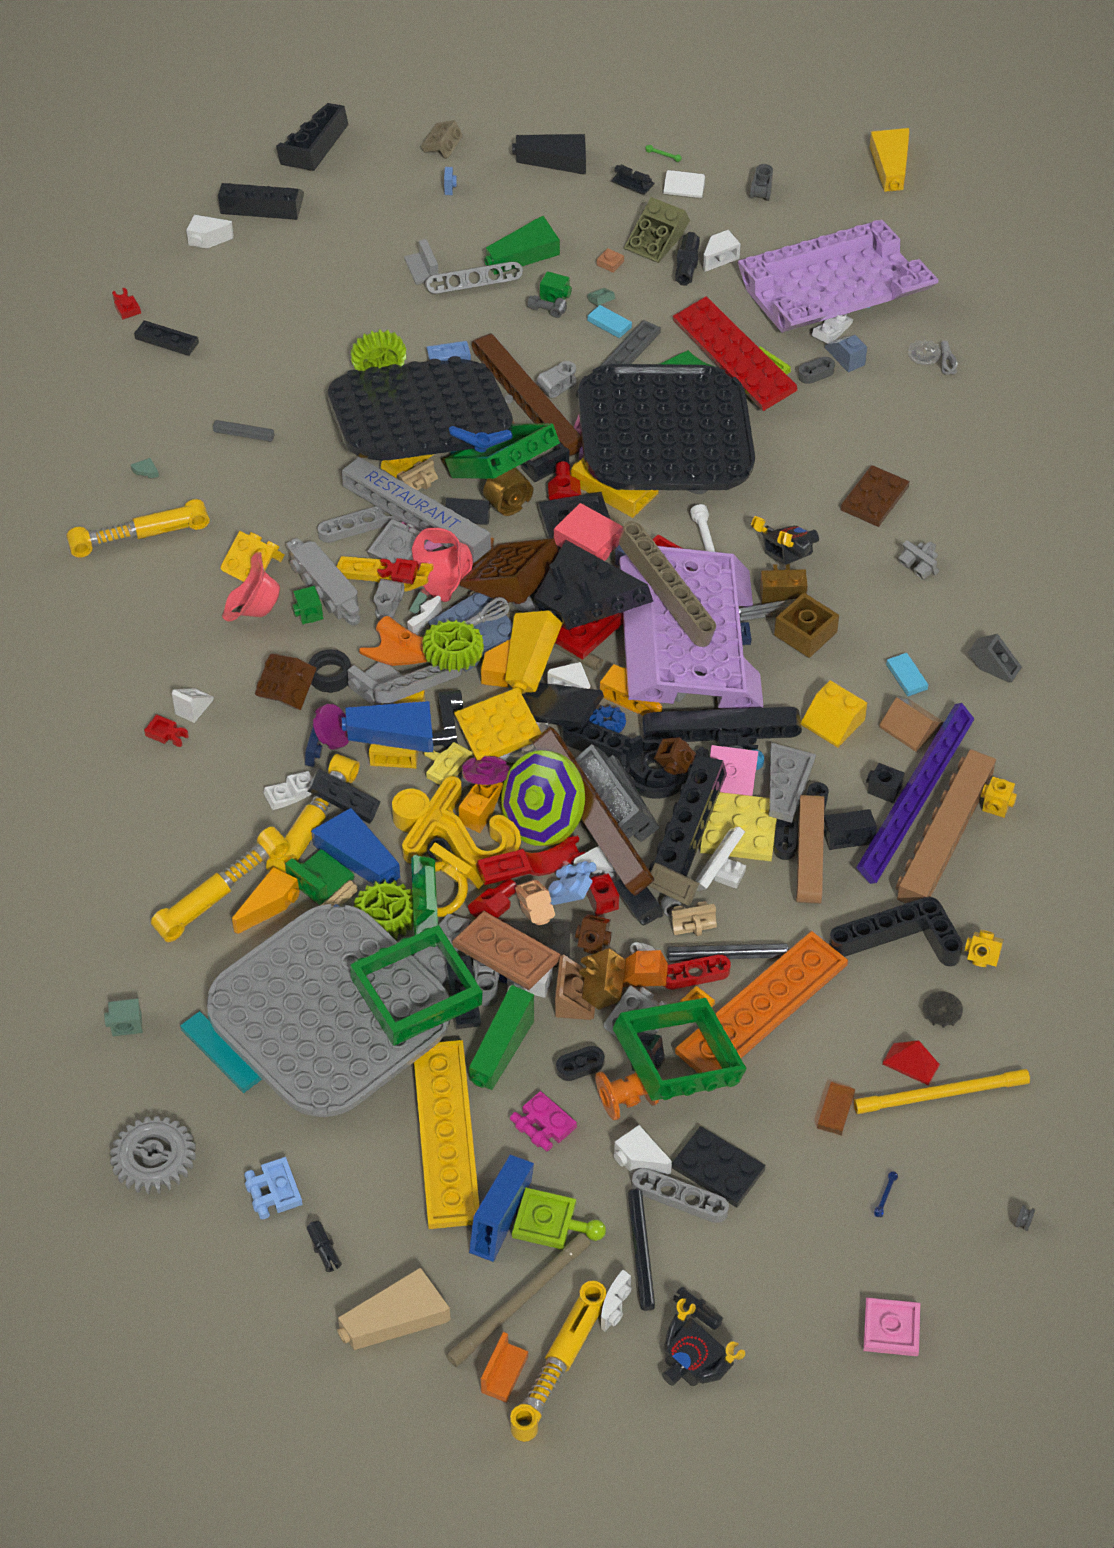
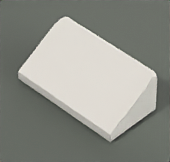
[663,170,705,198]

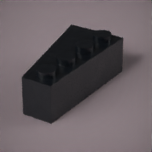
[276,103,349,171]

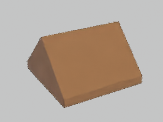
[879,697,944,752]
[555,955,595,1020]

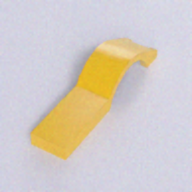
[336,556,434,591]

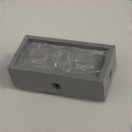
[575,744,652,839]

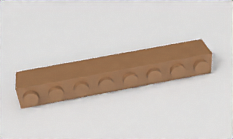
[896,749,996,903]

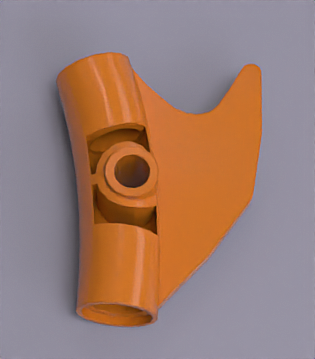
[359,616,431,666]

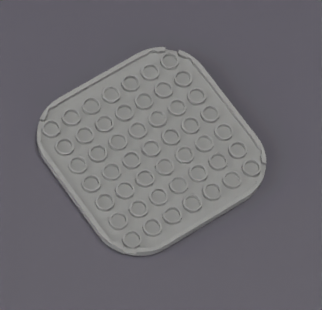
[207,904,450,1117]

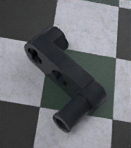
[432,690,463,747]

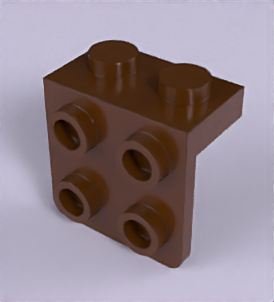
[255,654,317,710]

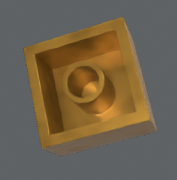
[774,593,839,658]

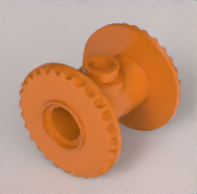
[595,1071,659,1120]

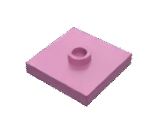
[710,745,758,796]
[863,1297,920,1356]

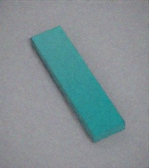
[180,1011,262,1094]

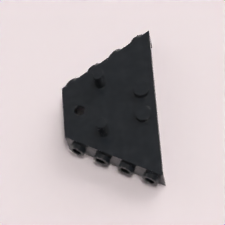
[534,540,654,630]

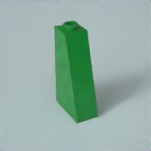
[484,216,560,275]
[469,985,534,1090]

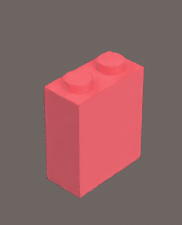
[554,503,623,561]

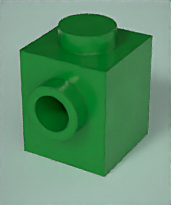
[540,271,572,303]
[292,586,323,625]

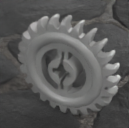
[110,1116,196,1195]

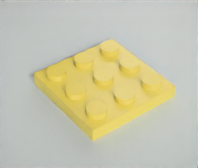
[700,792,777,861]

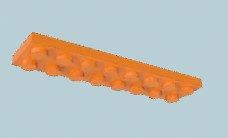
[675,931,848,1073]

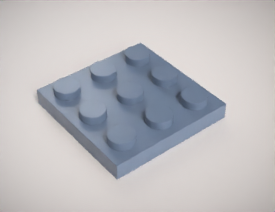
[428,593,513,672]

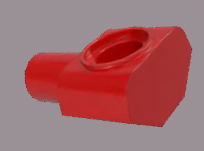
[548,462,581,500]
[468,879,517,918]

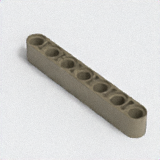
[619,521,716,647]

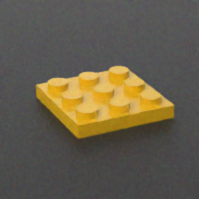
[454,688,541,761]

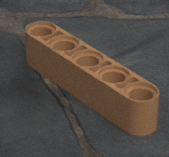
[797,795,824,904]

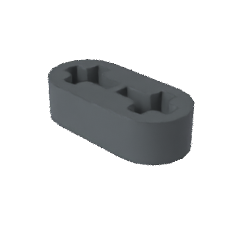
[798,357,835,384]

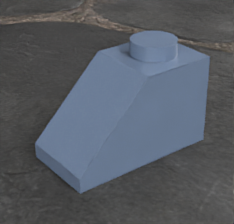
[825,335,867,372]

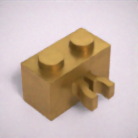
[760,564,808,604]
[579,948,626,1010]

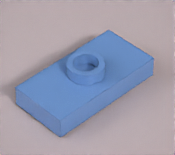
[427,341,471,361]

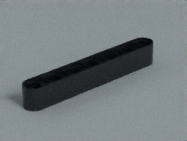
[641,707,802,742]

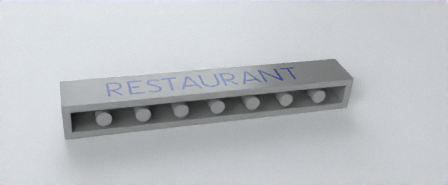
[342,457,491,563]

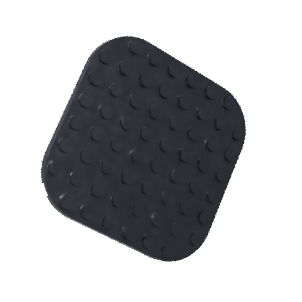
[328,356,513,460]
[578,364,755,490]

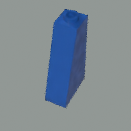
[342,701,433,752]
[311,808,401,885]
[469,1155,534,1262]

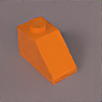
[623,950,668,987]

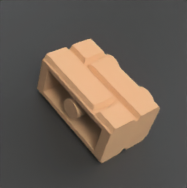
[515,880,555,925]

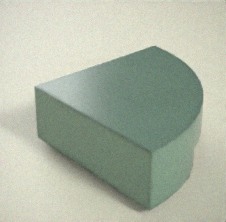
[131,458,159,478]
[409,589,430,614]

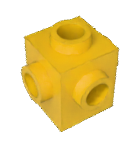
[981,777,1017,818]
[964,930,1004,967]

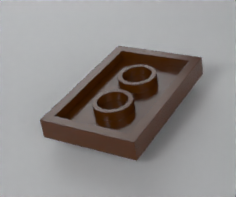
[841,465,910,527]

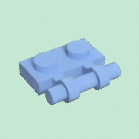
[548,861,596,905]
[244,1157,303,1219]

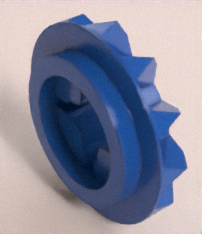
[589,704,626,733]

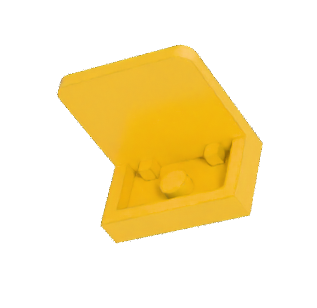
[221,531,285,582]

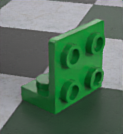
[285,849,355,905]

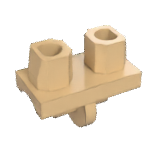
[397,459,438,490]
[671,901,717,936]

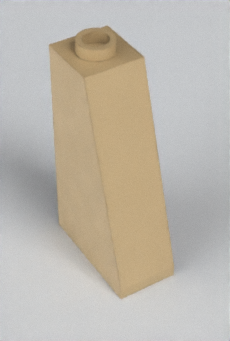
[337,1268,451,1350]

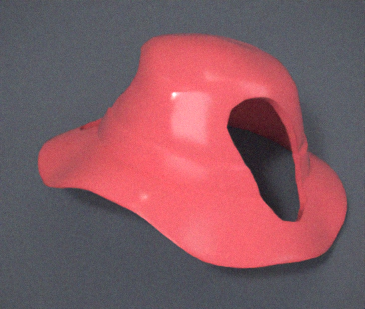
[411,528,473,602]
[222,552,280,622]

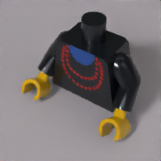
[751,516,819,565]
[662,1299,745,1386]

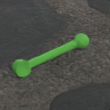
[646,145,682,162]

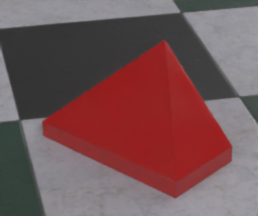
[882,1040,940,1086]

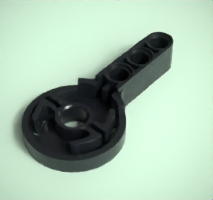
[562,721,688,799]

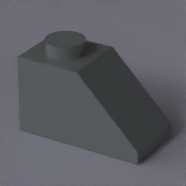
[968,633,1022,683]

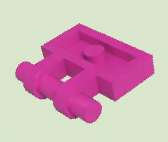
[510,1091,577,1152]

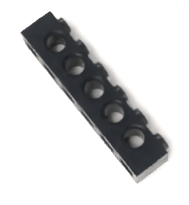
[649,755,727,877]

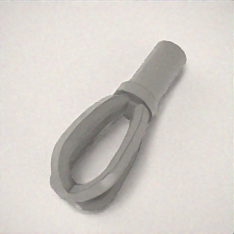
[940,341,958,375]
[466,597,509,626]

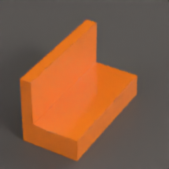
[481,1332,529,1403]

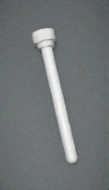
[690,504,715,552]

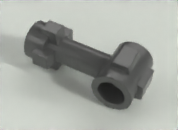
[528,295,567,318]

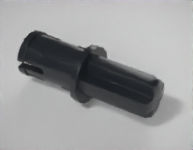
[307,1220,342,1272]
[673,1287,723,1330]

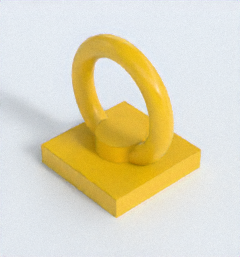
[430,842,483,917]

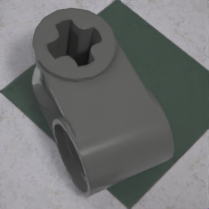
[750,164,773,201]

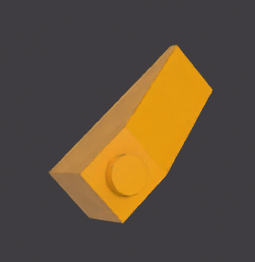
[600,664,662,716]
[232,867,300,934]

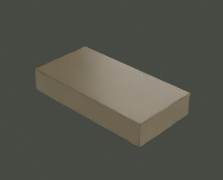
[648,863,700,905]

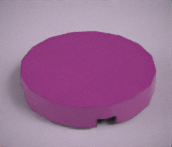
[313,704,349,750]
[462,756,509,785]

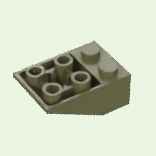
[624,197,690,263]

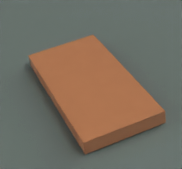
[452,911,560,990]

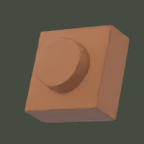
[597,248,624,273]

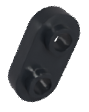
[556,1046,605,1081]

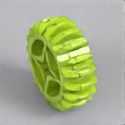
[351,329,407,371]
[422,619,484,672]
[354,880,414,940]

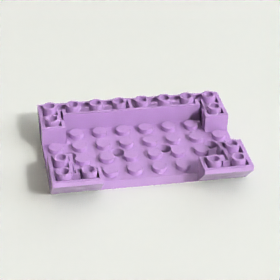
[738,220,938,333]
[619,546,764,709]

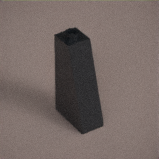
[512,134,586,174]

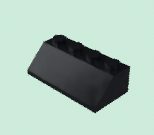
[218,183,304,220]

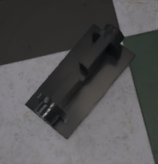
[611,164,655,195]

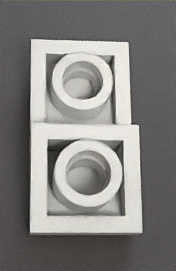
[812,314,853,344]
[407,595,442,637]
[263,771,313,810]
[601,1270,632,1332]

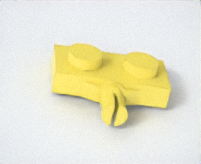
[424,742,473,785]

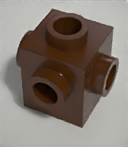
[654,737,696,775]
[575,914,612,954]

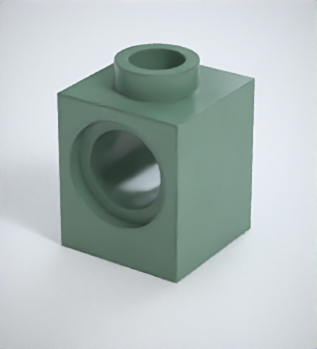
[104,998,143,1036]

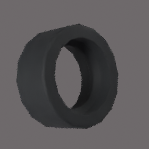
[309,649,351,693]

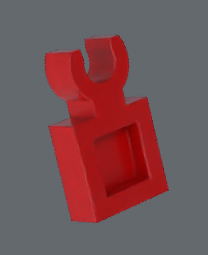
[112,288,141,320]
[377,558,419,584]
[144,714,189,747]

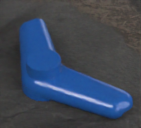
[449,426,512,452]

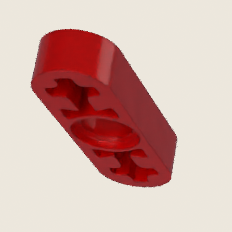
[663,955,731,990]

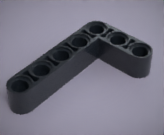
[829,897,963,966]

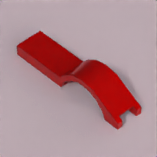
[476,835,585,885]

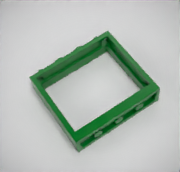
[445,423,560,479]
[350,925,483,1046]
[612,998,747,1101]

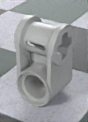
[537,361,576,398]
[374,579,404,620]
[473,959,499,1006]

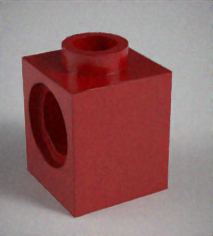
[586,873,619,916]

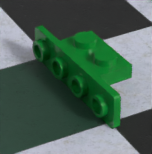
[411,855,438,947]

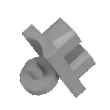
[898,540,939,580]

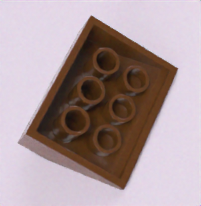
[460,538,558,604]

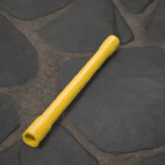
[854,1069,1030,1114]

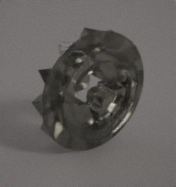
[922,991,963,1028]

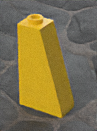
[869,128,910,192]
[571,457,659,518]
[505,611,562,694]
[369,690,425,769]

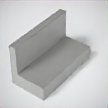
[404,239,438,285]

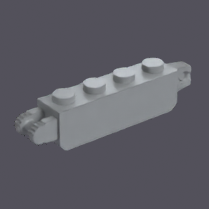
[286,538,360,626]

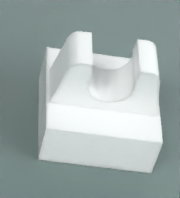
[714,858,746,889]

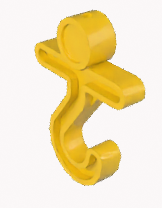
[392,776,521,877]

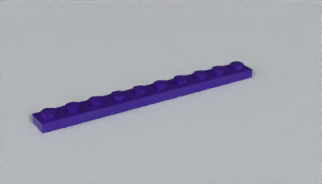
[856,703,974,884]

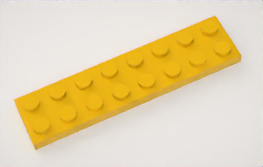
[414,1040,480,1229]

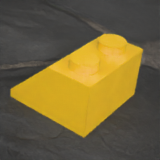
[801,680,867,748]

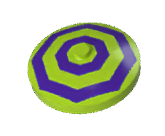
[502,750,585,846]

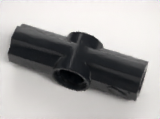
[675,232,700,286]

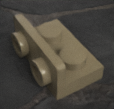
[421,120,463,158]

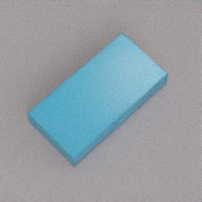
[587,305,632,338]
[886,653,929,697]

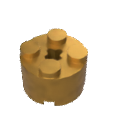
[483,467,534,516]

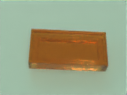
[817,1082,855,1136]

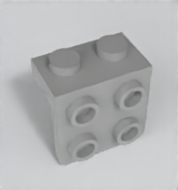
[348,662,403,706]
[604,985,667,1037]

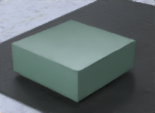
[588,288,616,305]

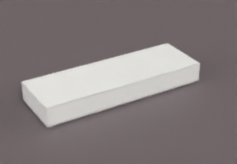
[695,827,745,892]

